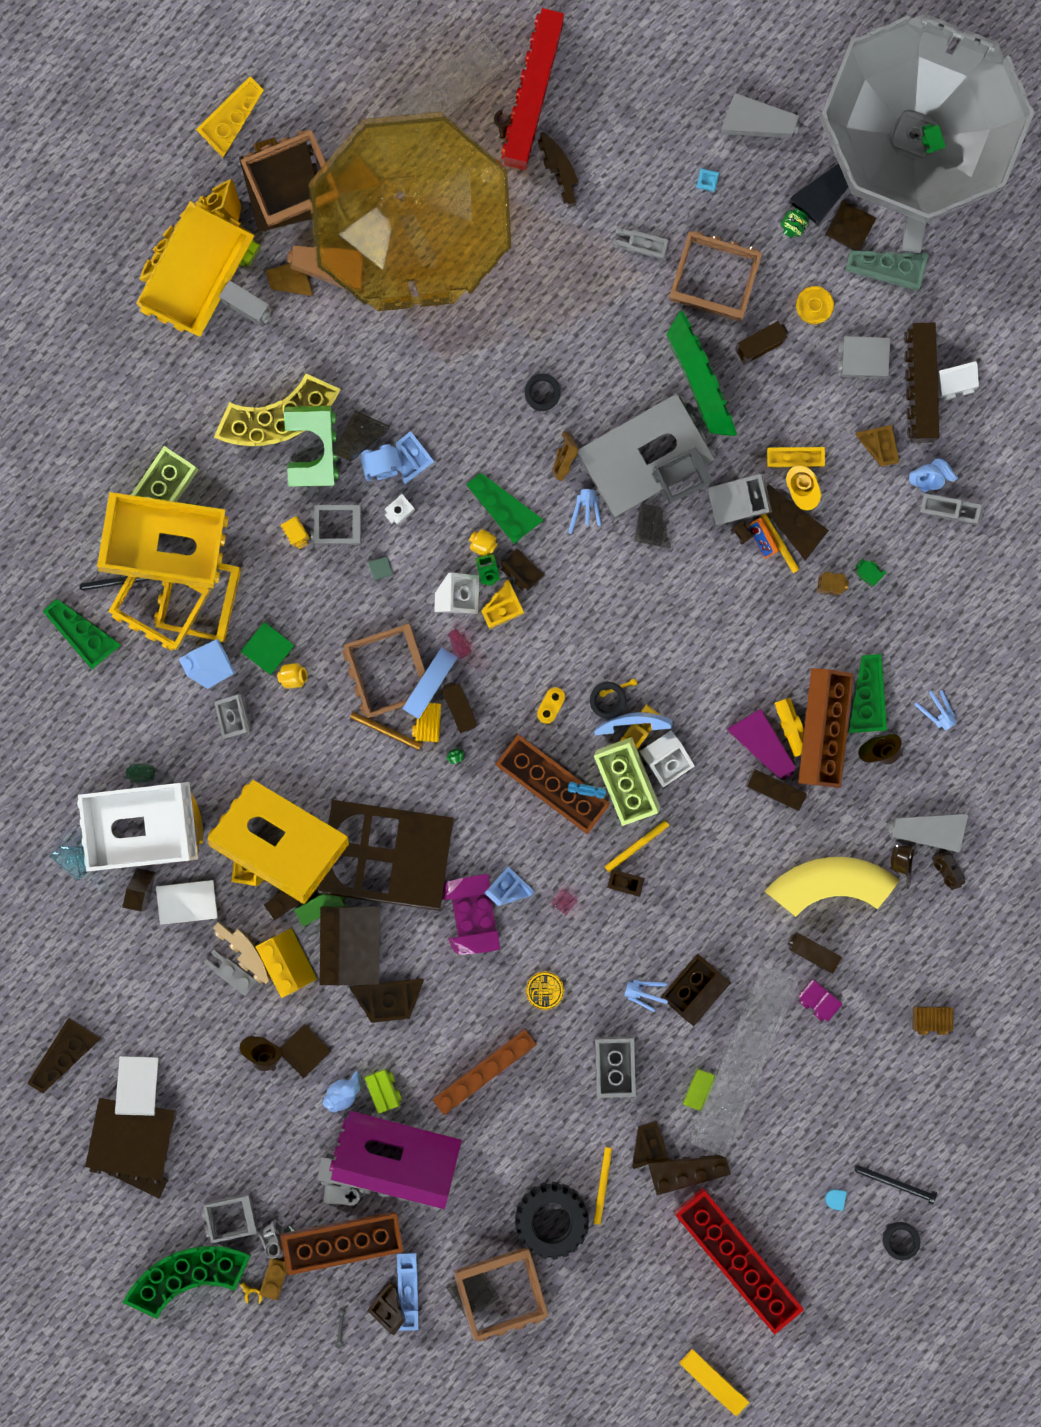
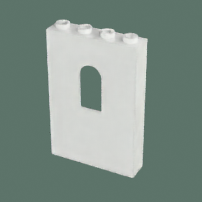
[77,782,198,871]

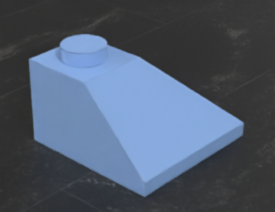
[179,639,235,689]

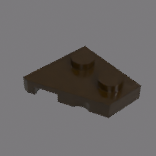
[632,1120,668,1169]
[367,1281,406,1335]

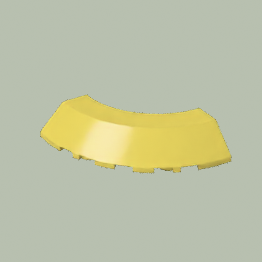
[214,374,341,446]

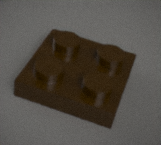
[825,201,877,251]

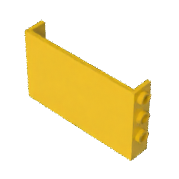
[136,201,254,337]

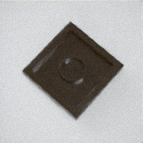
[280,1024,331,1079]

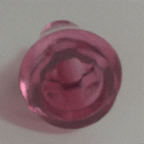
[448,629,472,659]

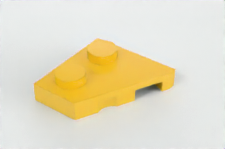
[481,580,524,629]

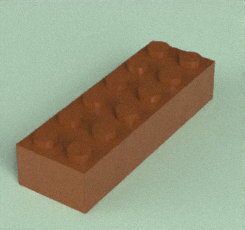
[798,668,854,788]
[495,734,610,835]
[280,1211,403,1275]

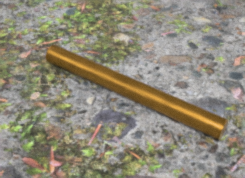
[350,711,422,750]

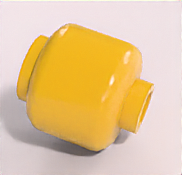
[468,529,498,556]
[277,663,307,689]

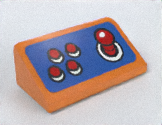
[748,517,779,559]

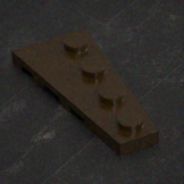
[27,1017,101,1093]

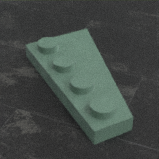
[845,251,929,291]

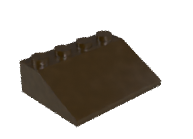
[319,906,380,986]

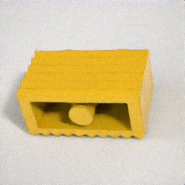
[281,516,310,549]
[412,703,442,742]

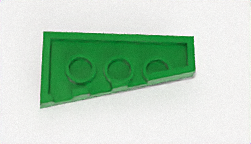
[42,599,122,670]

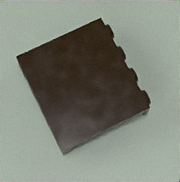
[239,142,328,234]
[85,1098,177,1184]

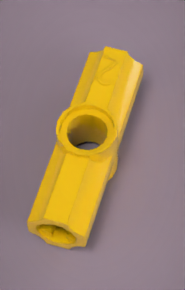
[774,697,804,757]

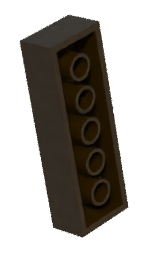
[904,322,940,443]

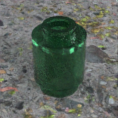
[126,763,155,783]

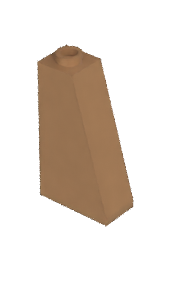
[287,246,362,293]

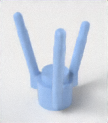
[569,489,601,534]
[915,690,957,730]
[624,979,668,1012]

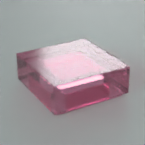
[551,889,578,915]

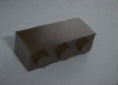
[745,769,807,811]

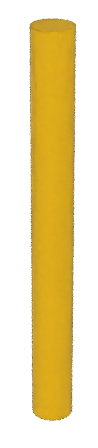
[759,514,800,573]
[604,820,669,872]
[593,1147,612,1225]

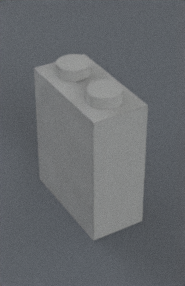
[837,336,890,379]

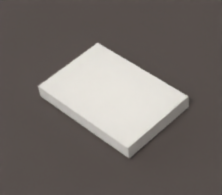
[156,880,218,925]
[115,1056,159,1116]

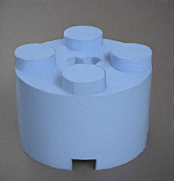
[360,444,403,481]

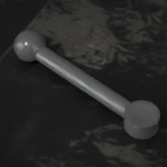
[335,1308,346,1349]

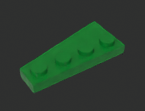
[466,473,544,544]
[848,654,887,733]

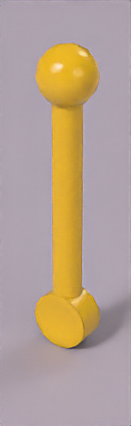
[599,678,637,697]

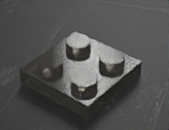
[446,1273,499,1317]

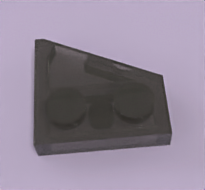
[633,504,671,549]

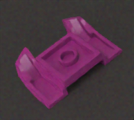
[442,874,501,955]

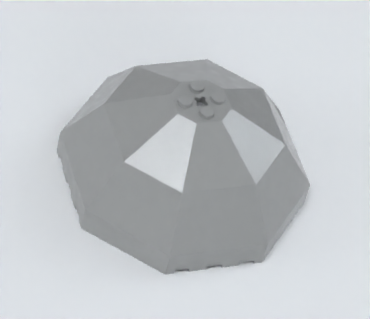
[819,13,1034,223]

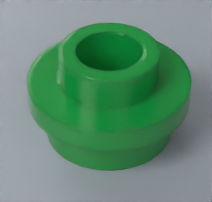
[446,748,465,764]

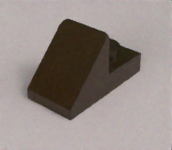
[607,869,645,897]

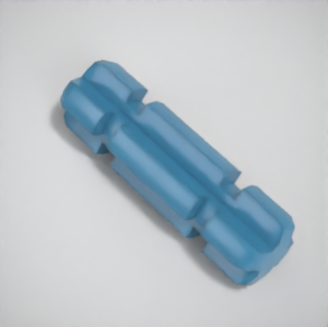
[568,782,606,799]

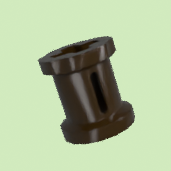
[730,520,755,545]

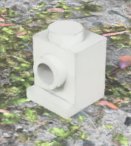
[385,494,415,525]

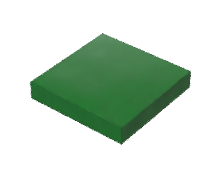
[241,622,295,675]

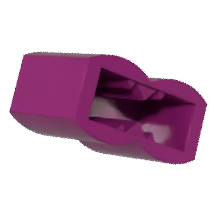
[798,979,843,1022]

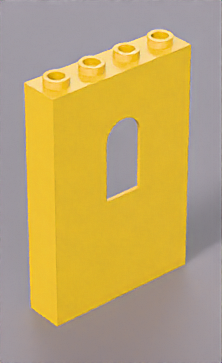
[97,492,229,589]
[207,780,349,904]

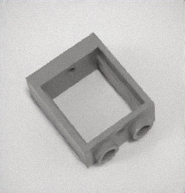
[219,280,273,327]
[311,505,361,545]
[201,1193,258,1244]

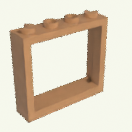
[241,129,339,227]
[668,231,762,322]
[342,624,434,718]
[453,1247,549,1342]

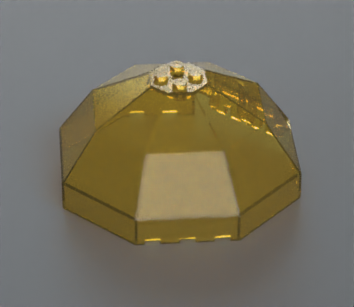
[308,112,511,312]

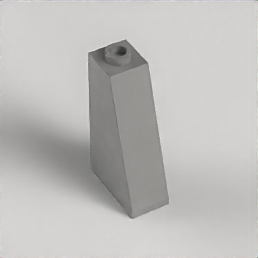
[720,93,800,138]
[888,814,968,853]

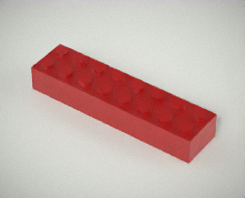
[501,8,564,171]
[674,1187,804,1335]

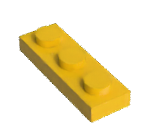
[767,447,825,468]

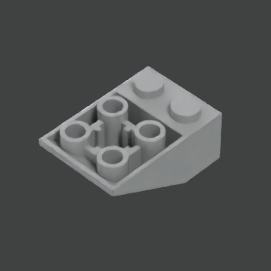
[708,474,772,525]

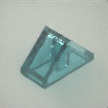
[49,846,89,881]

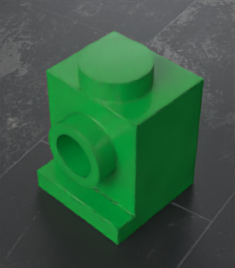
[921,123,946,155]
[475,553,500,586]
[854,558,887,588]

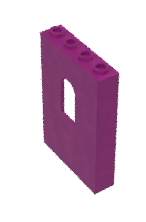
[329,1111,462,1210]

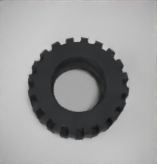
[515,1182,589,1260]

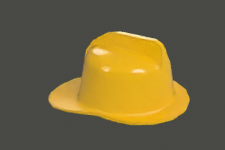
[786,465,821,510]

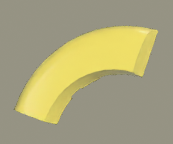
[764,857,899,917]

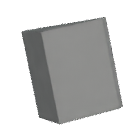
[214,694,252,739]

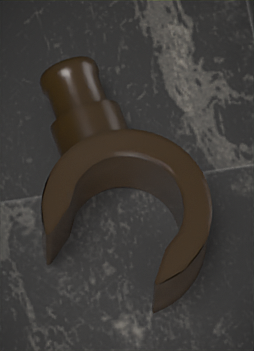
[494,110,511,139]

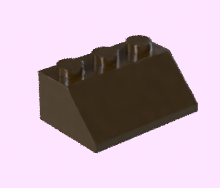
[661,954,731,1026]

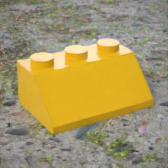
[255,928,317,998]

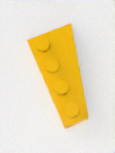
[196,76,264,158]

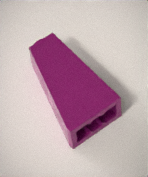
[726,709,796,780]

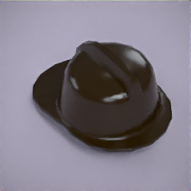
[858,734,903,765]
[891,842,916,889]
[239,1036,282,1071]

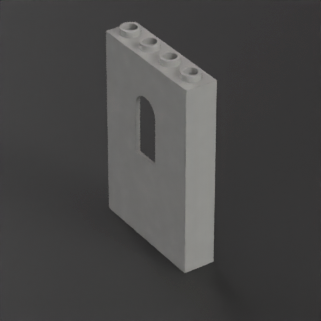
[577,394,715,519]

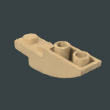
[213,921,270,984]

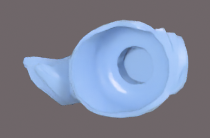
[909,458,958,492]
[323,1071,361,1113]

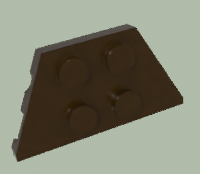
[350,978,424,1023]

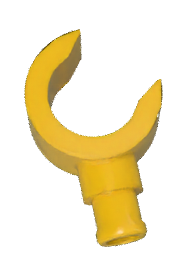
[239,1282,263,1304]

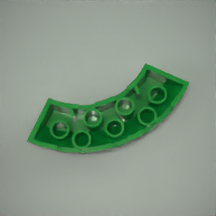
[666,310,737,436]
[122,1246,251,1319]

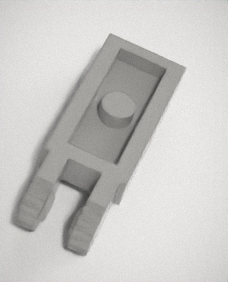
[613,228,669,260]
[204,949,257,996]

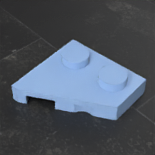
[396,431,434,485]
[485,867,535,906]

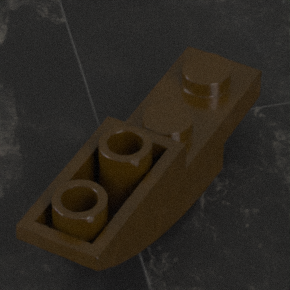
[538,132,578,208]

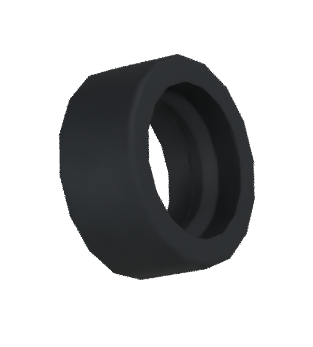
[525,374,561,411]
[590,681,626,719]
[882,1222,921,1261]

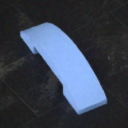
[402,647,458,719]
[594,712,673,735]
[397,1253,418,1331]

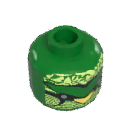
[780,208,809,239]

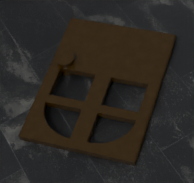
[318,800,454,911]

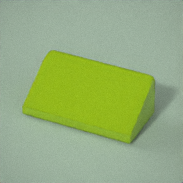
[683,1068,715,1111]

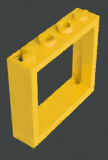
[154,552,242,643]
[108,576,212,651]

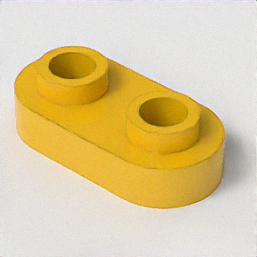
[537,687,565,724]

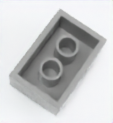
[595,1036,636,1098]

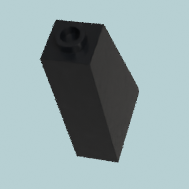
[788,163,849,226]

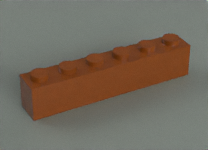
[433,1028,537,1115]

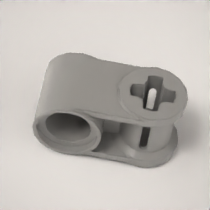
[323,1184,361,1206]
[258,1220,284,1259]

